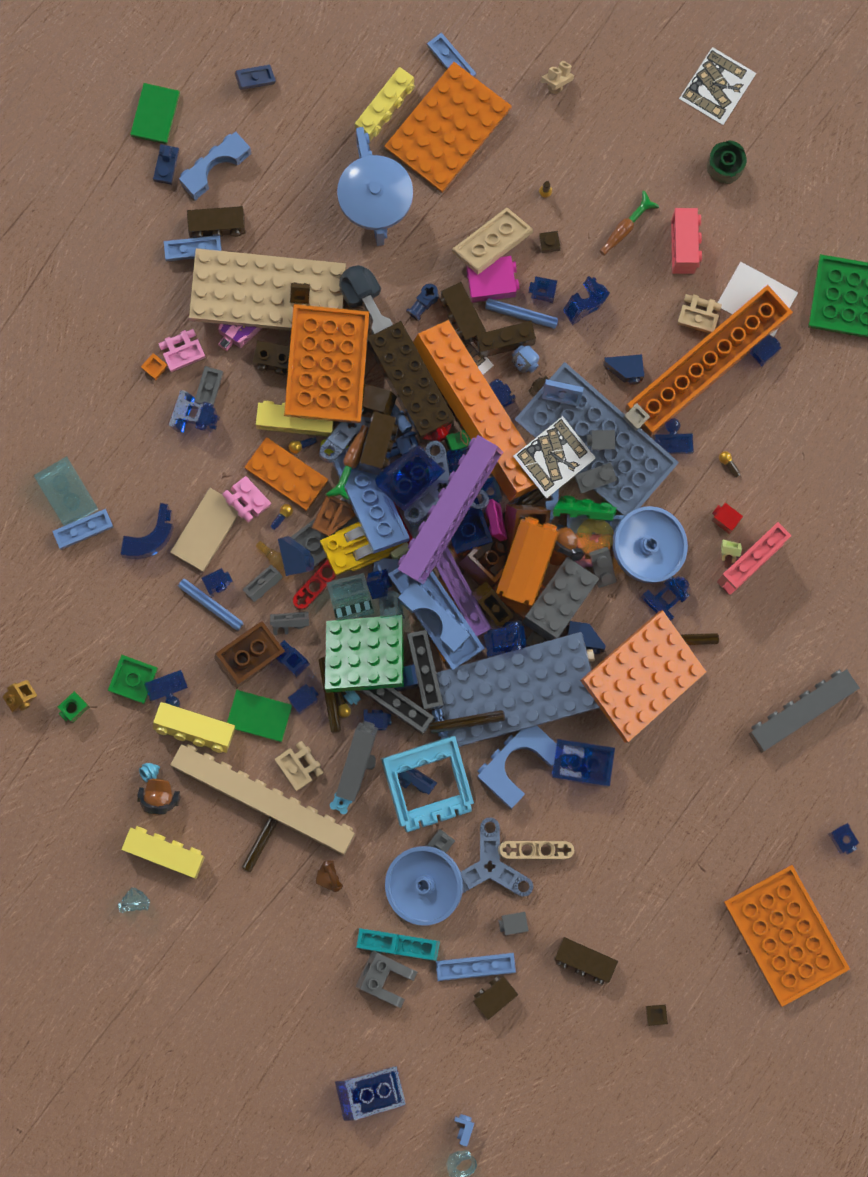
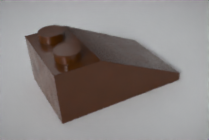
[504,505,551,557]
[458,531,508,586]
[214,621,285,689]

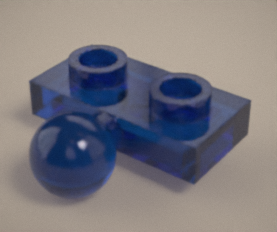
[654,418,694,454]
[144,670,188,707]

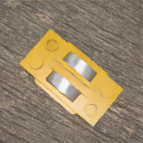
[320,522,405,576]

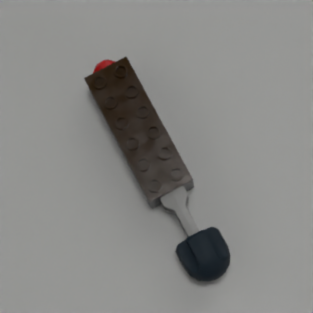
[339,265,455,443]

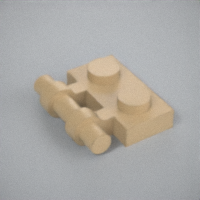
[677,294,722,333]
[275,741,324,791]

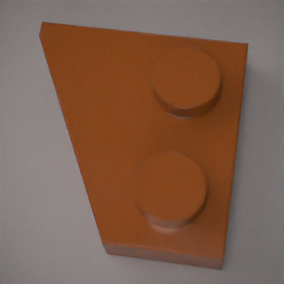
[311,496,356,537]

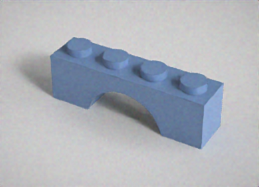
[179,132,251,200]
[398,581,470,653]

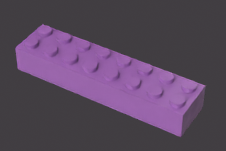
[398,435,503,584]

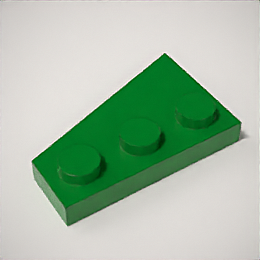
[553,495,617,521]

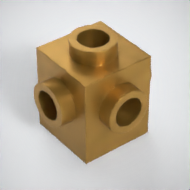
[2,680,37,712]

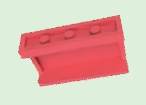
[717,522,791,595]

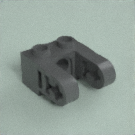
[356,951,418,1008]

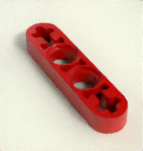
[293,560,338,610]

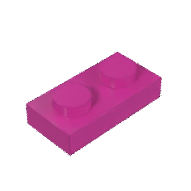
[485,499,507,541]

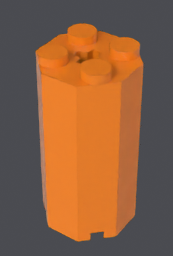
[496,516,559,605]

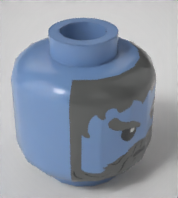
[512,345,540,373]

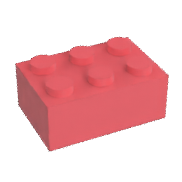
[671,208,702,274]

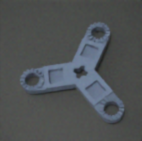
[319,417,399,463]
[404,441,489,524]
[461,818,533,897]

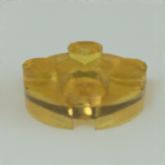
[576,519,614,555]

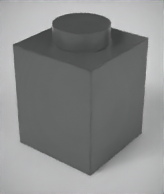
[587,430,615,450]
[498,912,529,936]

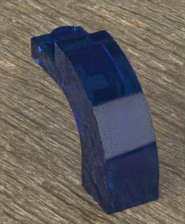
[120,503,174,559]

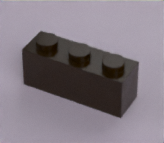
[187,206,246,238]
[439,282,486,345]
[476,321,536,358]
[359,412,398,476]
[554,937,618,985]

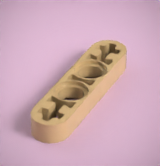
[498,841,574,859]

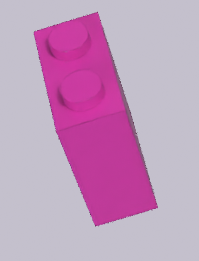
[466,256,519,303]

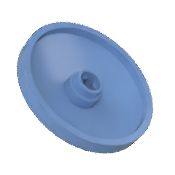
[337,155,413,230]
[613,506,688,583]
[385,846,463,925]

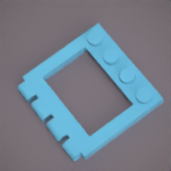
[381,736,474,832]

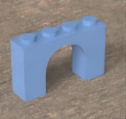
[477,726,565,809]

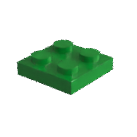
[108,654,158,704]

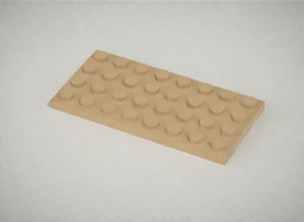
[189,248,346,331]

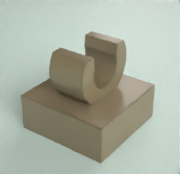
[622,403,650,431]

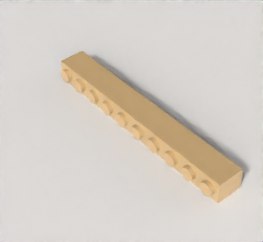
[170,744,355,856]

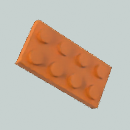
[244,437,329,511]

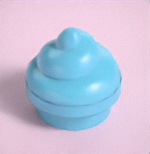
[139,763,160,782]

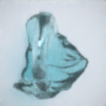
[118,887,150,913]
[446,1150,477,1177]

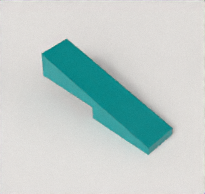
[356,928,440,961]

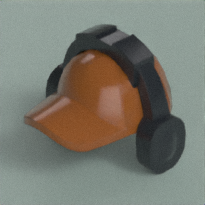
[549,524,585,566]
[137,779,180,816]

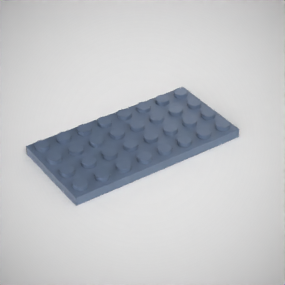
[514,362,679,516]
[436,632,600,747]

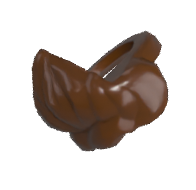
[316,860,343,892]

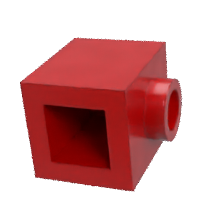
[711,502,743,534]

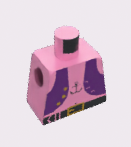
[218,324,262,351]

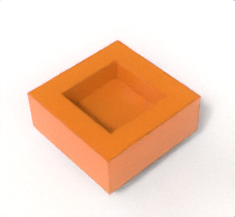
[141,353,168,380]

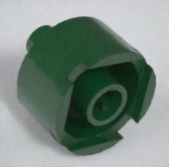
[707,140,747,184]

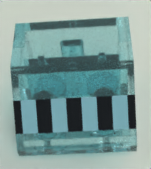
[327,573,374,621]

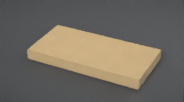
[452,208,533,274]
[170,488,239,572]

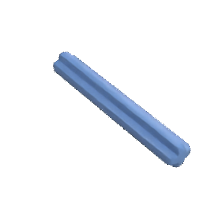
[485,298,558,328]
[178,579,243,631]

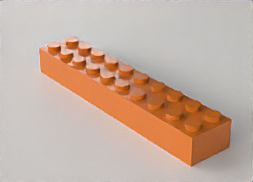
[625,285,793,437]
[413,320,538,501]

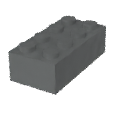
[522,557,599,641]

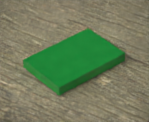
[130,83,180,144]
[227,689,293,742]

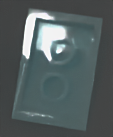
[34,456,98,526]

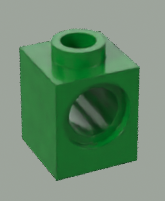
[58,691,90,723]

